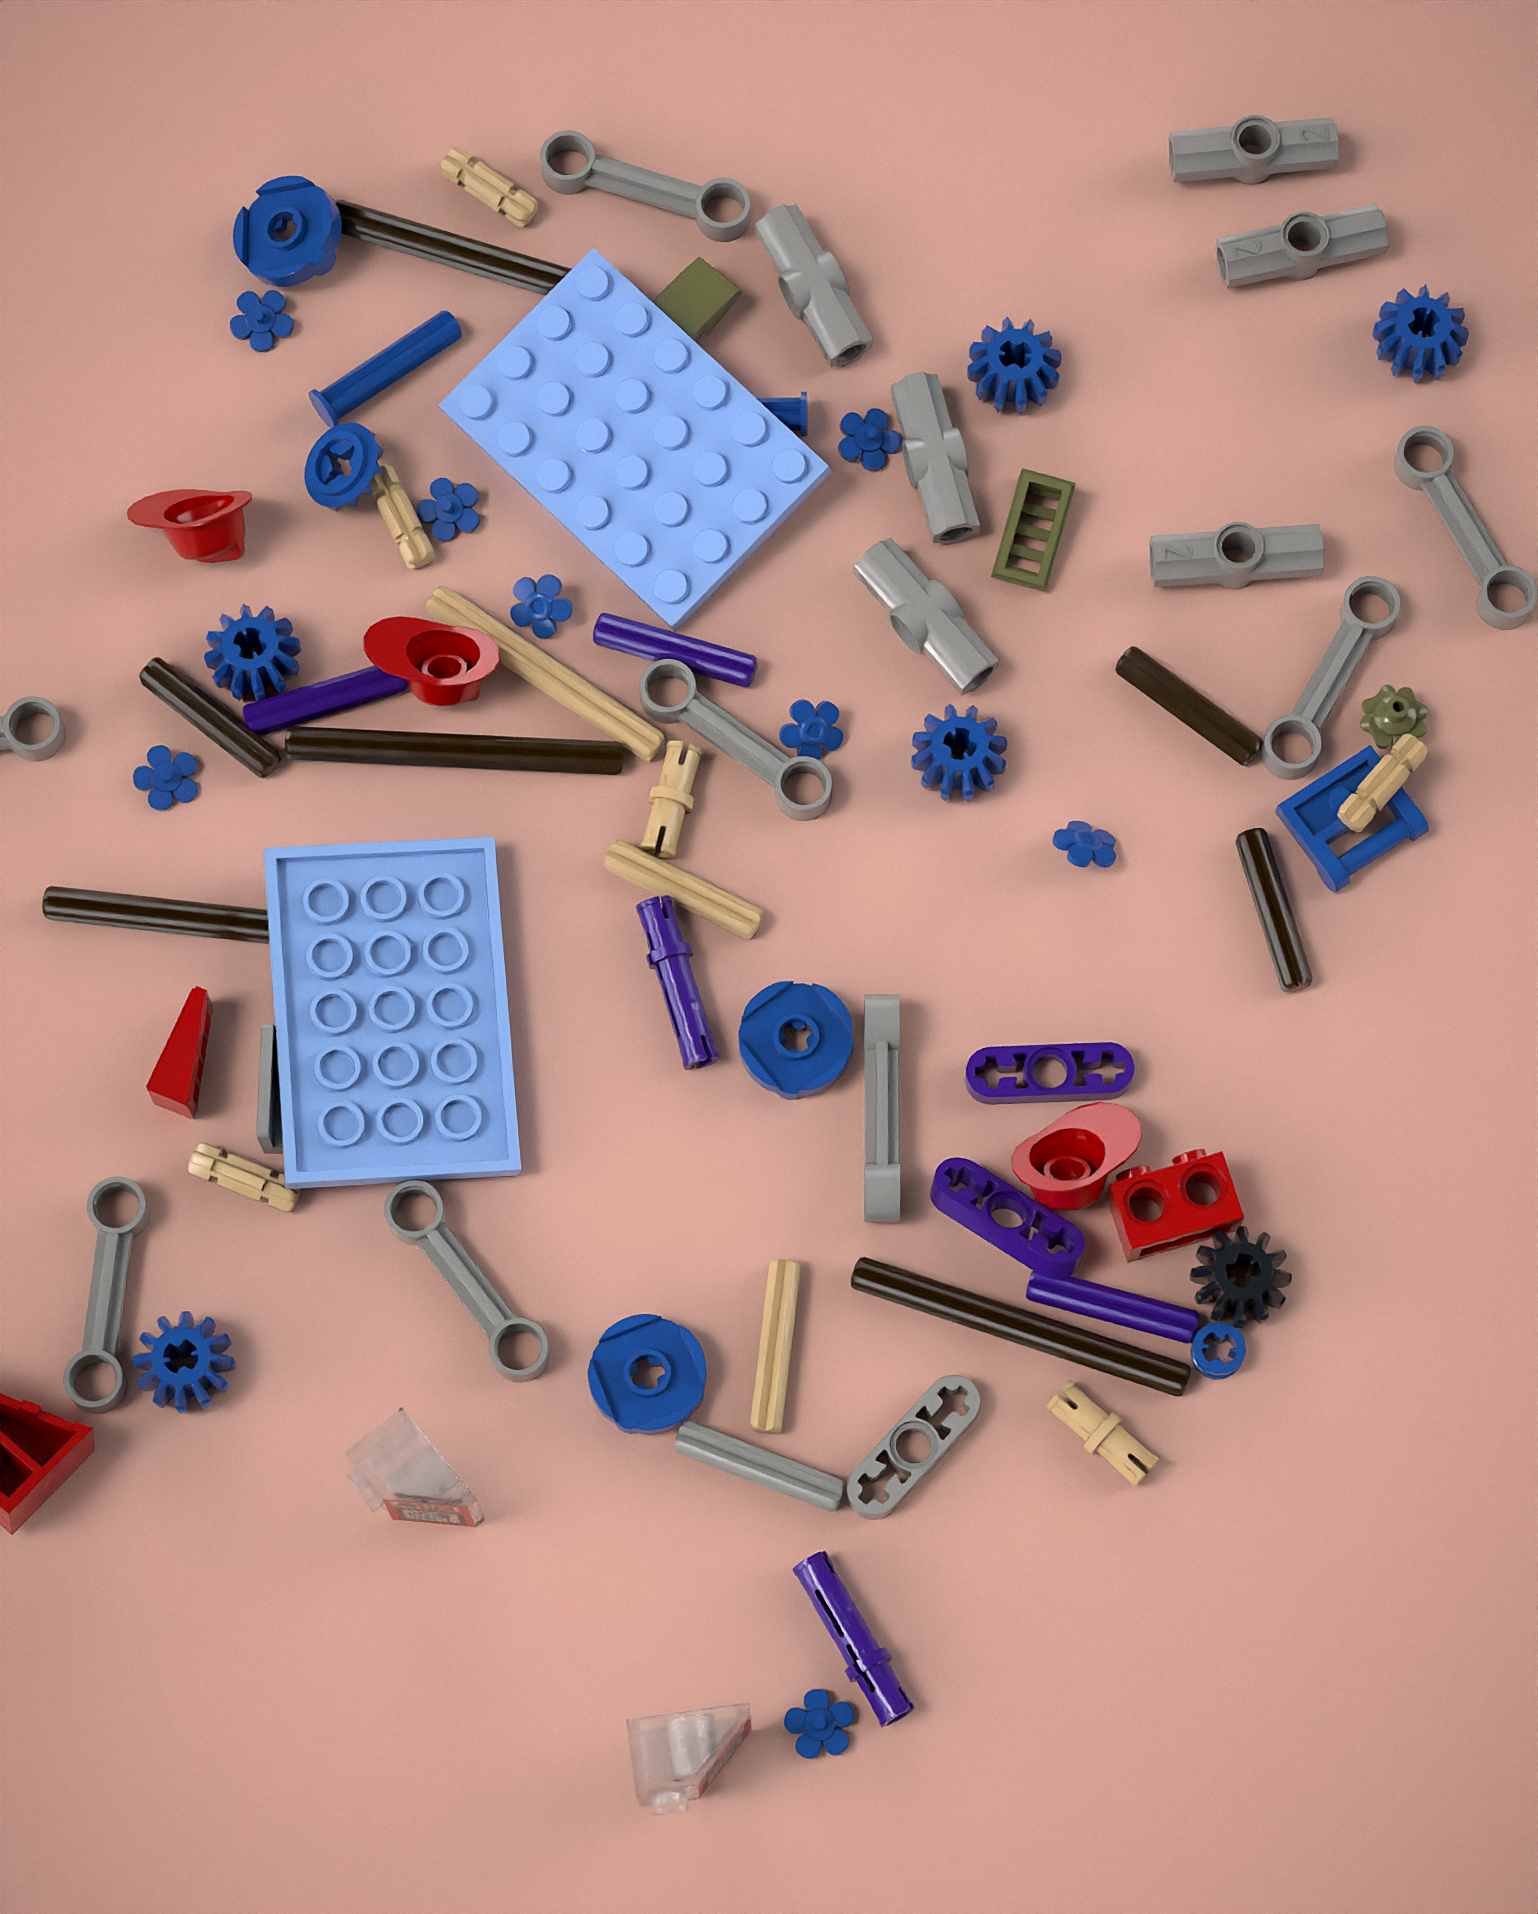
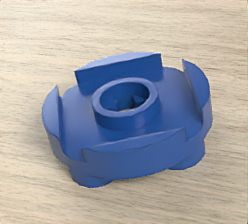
[233,176,342,287]
[738,981,853,1100]
[588,1314,707,1435]

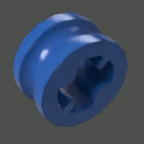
[1190,1322,1246,1380]

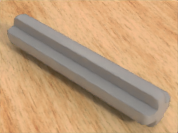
[674,1421,845,1512]

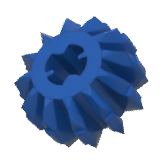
[1372,284,1469,383]
[967,316,1061,415]
[204,603,302,701]
[911,704,1007,802]
[133,1311,236,1414]

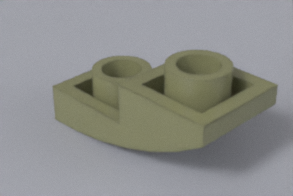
[653,257,742,341]

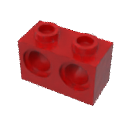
[1106,1149,1244,1263]

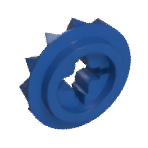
[304,422,384,512]

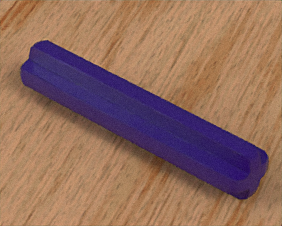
[593,613,757,687]
[243,665,408,736]
[1026,1270,1199,1343]

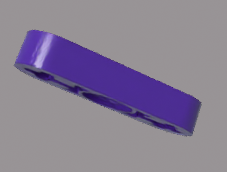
[965,1042,1135,1105]
[930,1157,1085,1280]

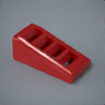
[146,986,213,1119]

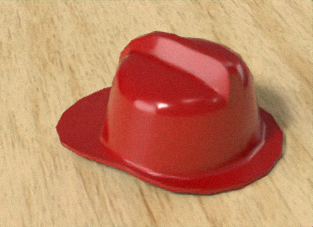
[127,489,252,563]
[363,616,500,707]
[1011,1102,1142,1211]

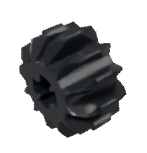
[1190,1226,1292,1328]

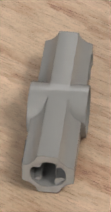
[1168,115,1339,184]
[755,204,873,367]
[1215,204,1389,289]
[891,372,980,545]
[1149,522,1324,590]
[853,537,999,696]

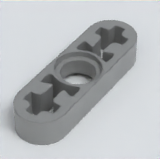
[846,1375,980,1520]

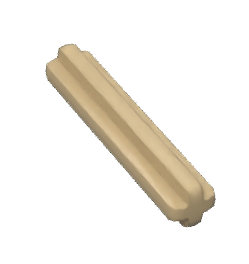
[604,840,763,939]
[750,1259,801,1434]

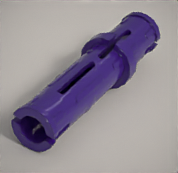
[636,895,720,1070]
[792,1551,915,1728]

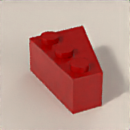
[0,1393,95,1535]

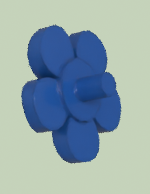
[230,290,294,352]
[838,408,901,471]
[417,478,480,542]
[510,574,573,638]
[779,699,843,760]
[133,745,197,811]
[1052,821,1116,868]
[784,1689,854,1759]

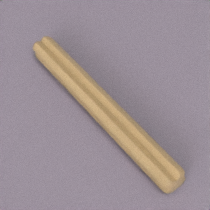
[426,586,665,761]

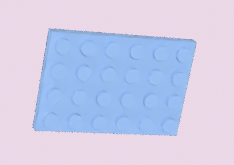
[438,248,831,632]
[263,837,521,1189]

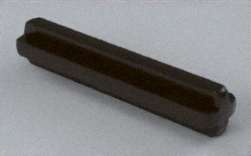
[1115,646,1263,766]
[139,657,281,778]
[1235,828,1313,992]

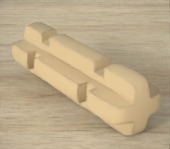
[440,147,538,227]
[369,464,435,569]
[1337,734,1428,832]
[188,1143,301,1213]

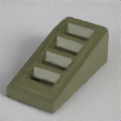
[991,468,1076,592]

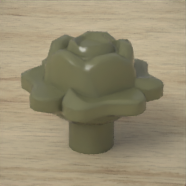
[1360,685,1429,749]

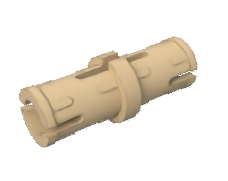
[639,740,703,860]
[1045,1380,1160,1488]

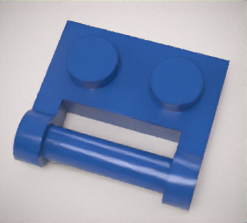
[1275,745,1429,893]

